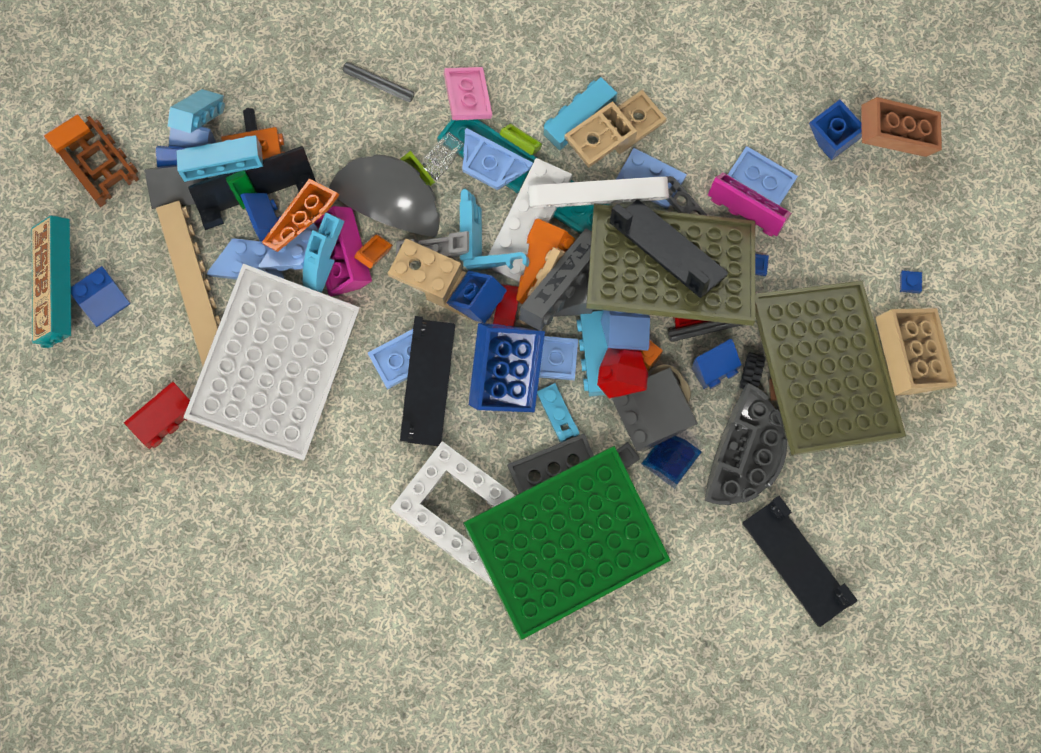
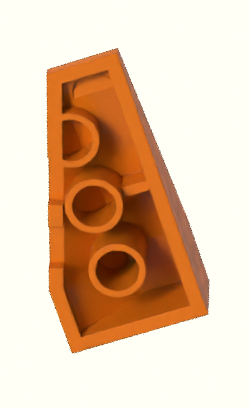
[262,179,339,252]
[516,219,576,304]

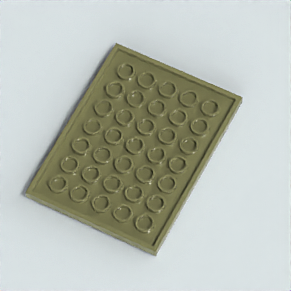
[586,204,755,326]
[755,280,906,456]

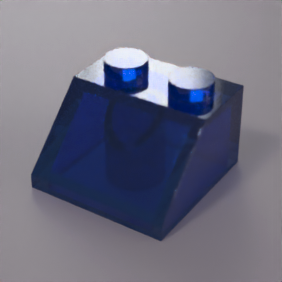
[641,435,702,489]

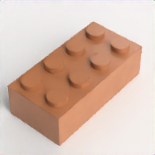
[861,97,942,157]

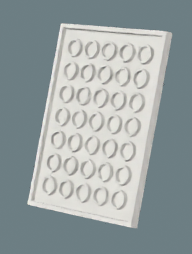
[184,264,360,461]

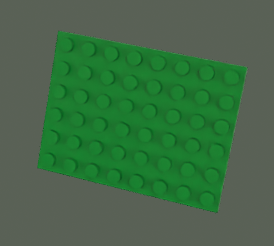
[463,446,671,640]

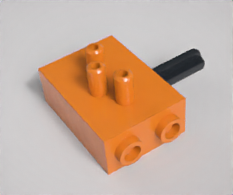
[221,108,285,159]

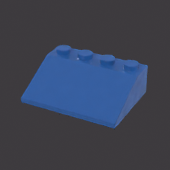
[468,323,545,412]

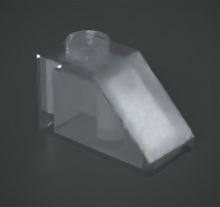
[422,132,464,181]

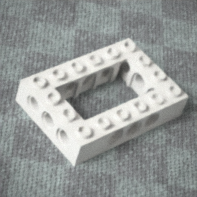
[391,441,516,587]

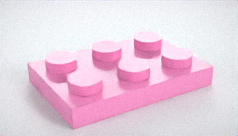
[444,67,492,120]

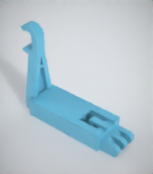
[460,189,529,271]

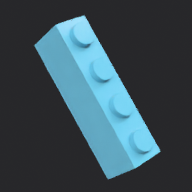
[544,77,617,151]
[168,89,225,133]
[177,135,263,182]
[576,310,608,397]

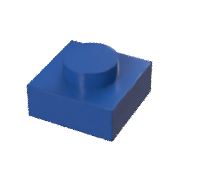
[900,270,922,294]

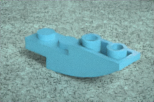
[303,212,345,293]

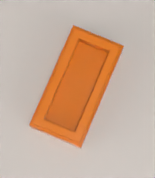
[44,114,90,153]
[354,234,393,269]

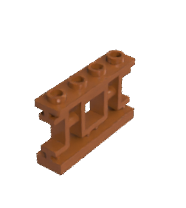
[58,116,139,208]

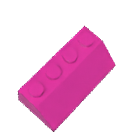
[708,172,792,237]
[314,206,372,297]

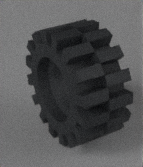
[739,352,766,389]

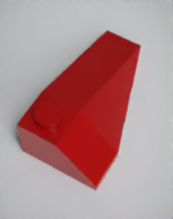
[597,348,648,399]

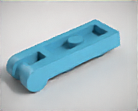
[537,383,580,443]

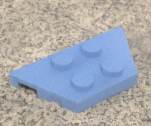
[462,128,533,190]
[258,223,319,272]
[207,238,284,280]

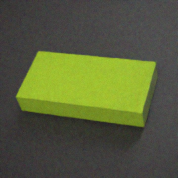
[499,124,542,155]

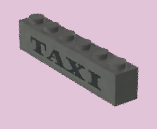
[519,229,592,331]

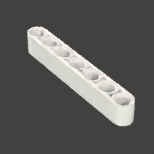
[528,177,669,208]

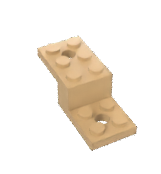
[564,90,667,168]
[387,238,481,323]

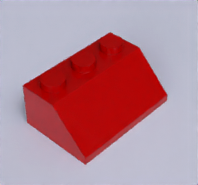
[123,382,190,449]

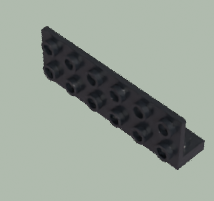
[188,146,316,230]
[609,200,728,298]
[399,316,455,447]
[742,495,858,627]

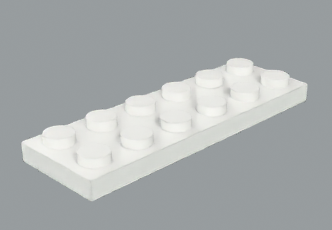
[488,158,573,283]

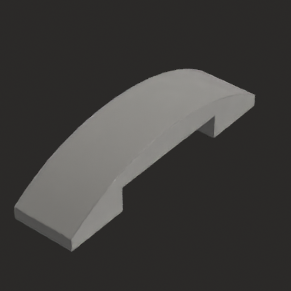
[396,231,469,262]

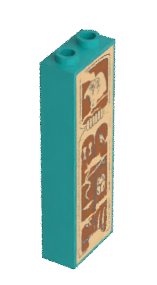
[32,215,71,348]

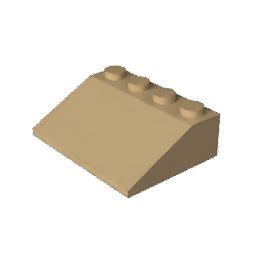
[875,308,957,396]

